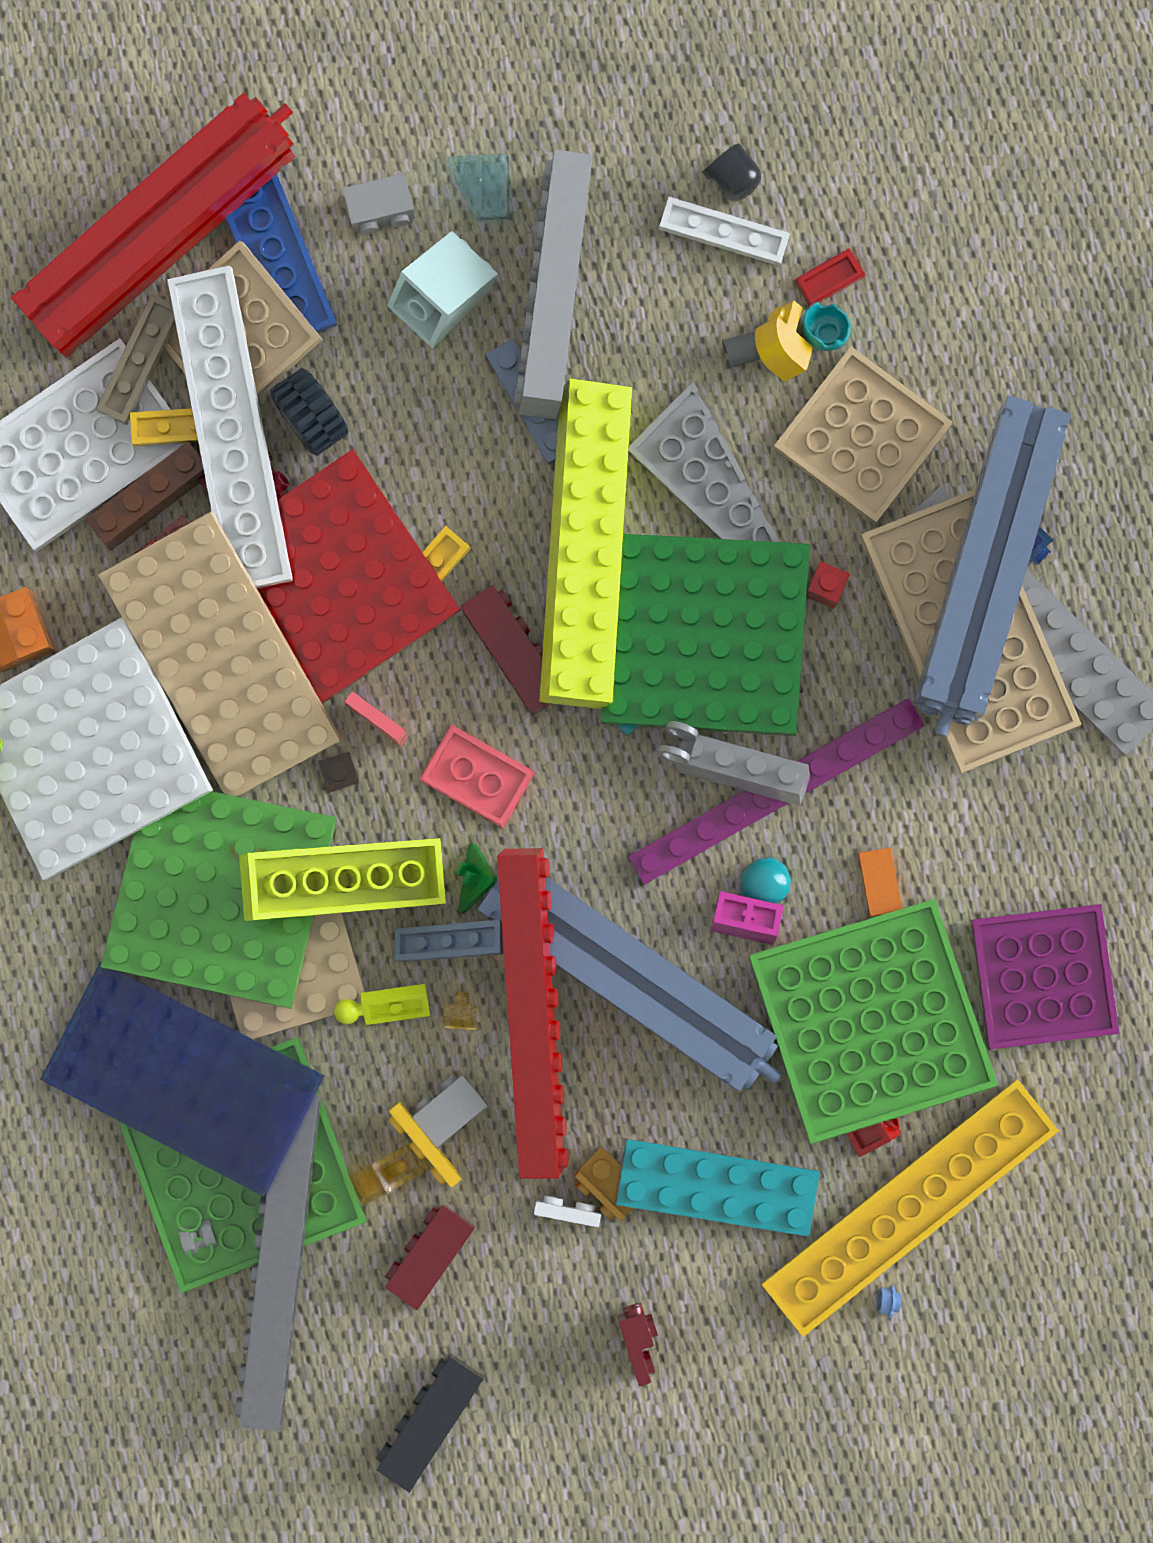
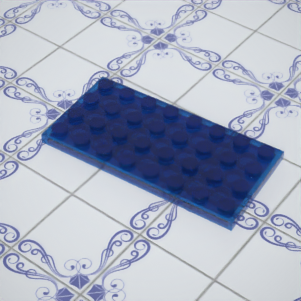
[40,962,325,1196]

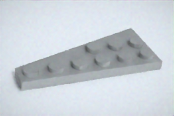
[628,381,779,542]

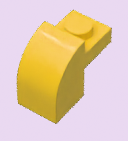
[755,301,813,382]

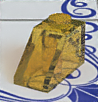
[348,1141,430,1205]

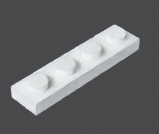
[659,197,790,266]

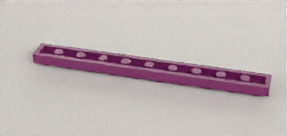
[628,698,925,885]

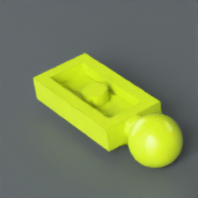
[334,984,430,1025]

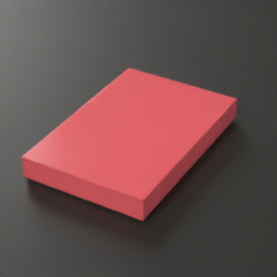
[419,724,535,828]

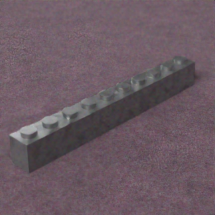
[235,1091,322,1431]

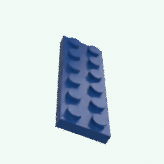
[226,174,337,333]

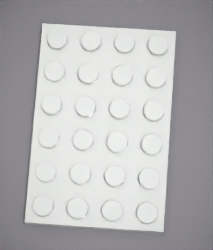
[0,338,194,552]

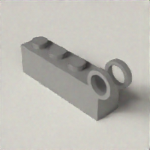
[657,721,810,806]

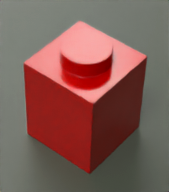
[807,561,850,609]

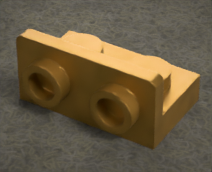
[574,1146,633,1222]

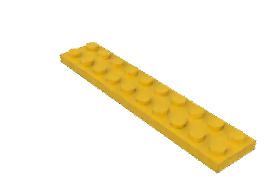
[761,1079,1059,1337]

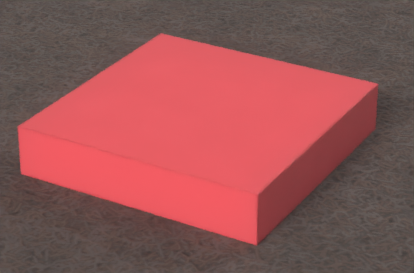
[344,691,408,747]

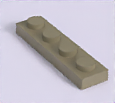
[96,294,176,425]

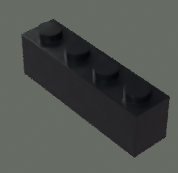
[376,1354,484,1493]

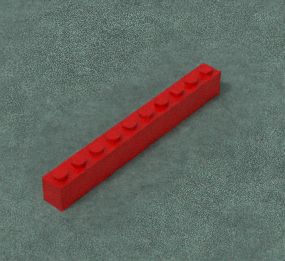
[497,848,569,1179]

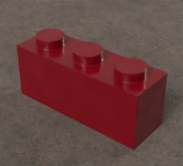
[384,1204,476,1310]

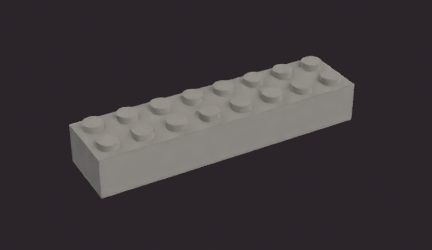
[513,149,593,420]

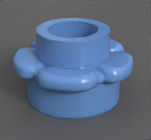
[876,1285,901,1318]

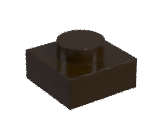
[318,752,359,793]

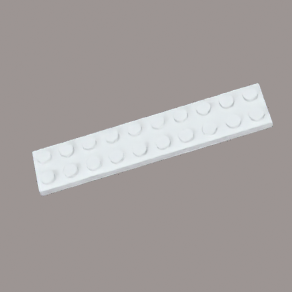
[167,265,293,588]

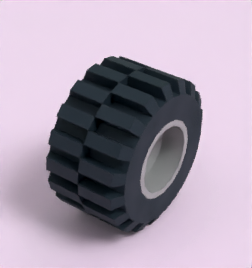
[270,367,349,456]

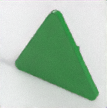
[456,843,497,914]

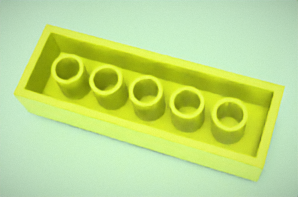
[239,838,446,921]

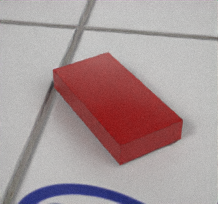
[794,248,865,307]

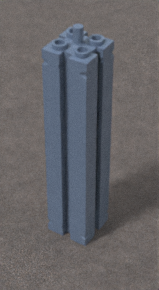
[913,395,1071,737]
[477,878,782,1091]

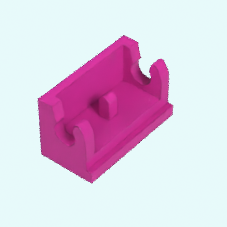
[710,891,784,945]

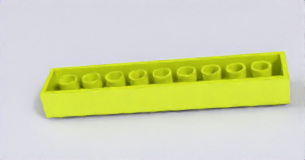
[539,379,632,709]

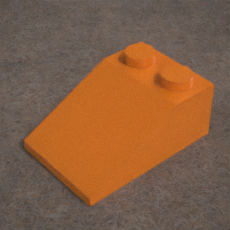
[0,587,56,673]

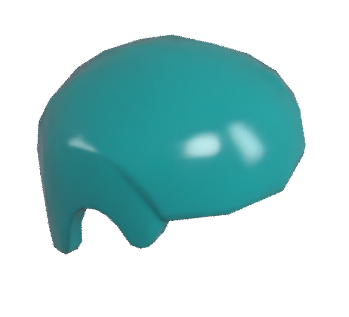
[802,302,851,351]
[739,857,791,904]

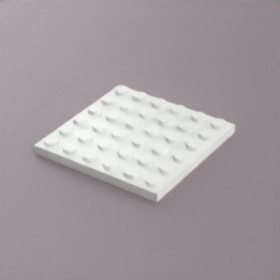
[0,617,213,880]

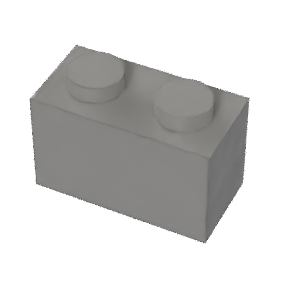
[343,173,415,235]
[412,1074,488,1148]

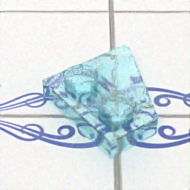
[447,154,509,221]

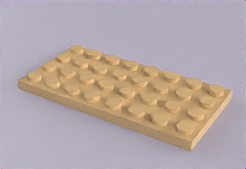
[860,489,1082,774]
[98,511,342,797]

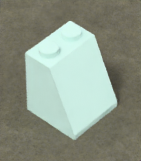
[387,231,498,349]

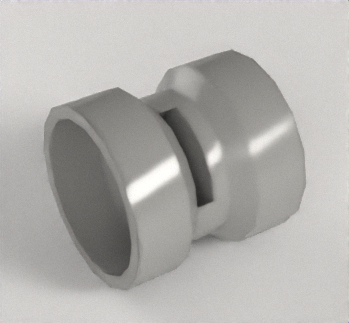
[178,1218,218,1256]

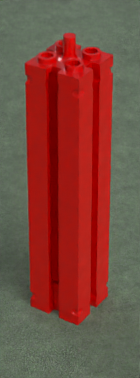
[11,92,295,358]

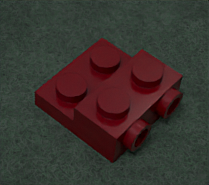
[618,1302,658,1387]

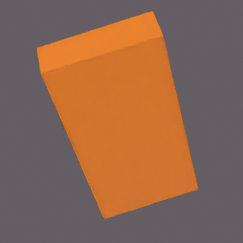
[858,847,902,917]

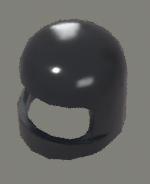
[702,143,761,202]

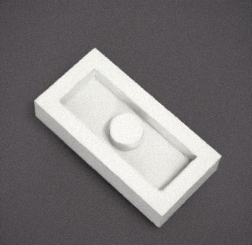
[534,1195,601,1227]

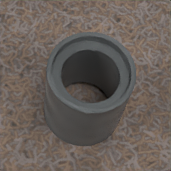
[722,332,761,368]

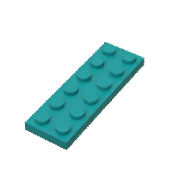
[615,1139,820,1237]

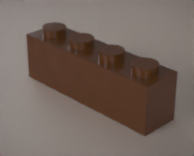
[85,441,205,551]

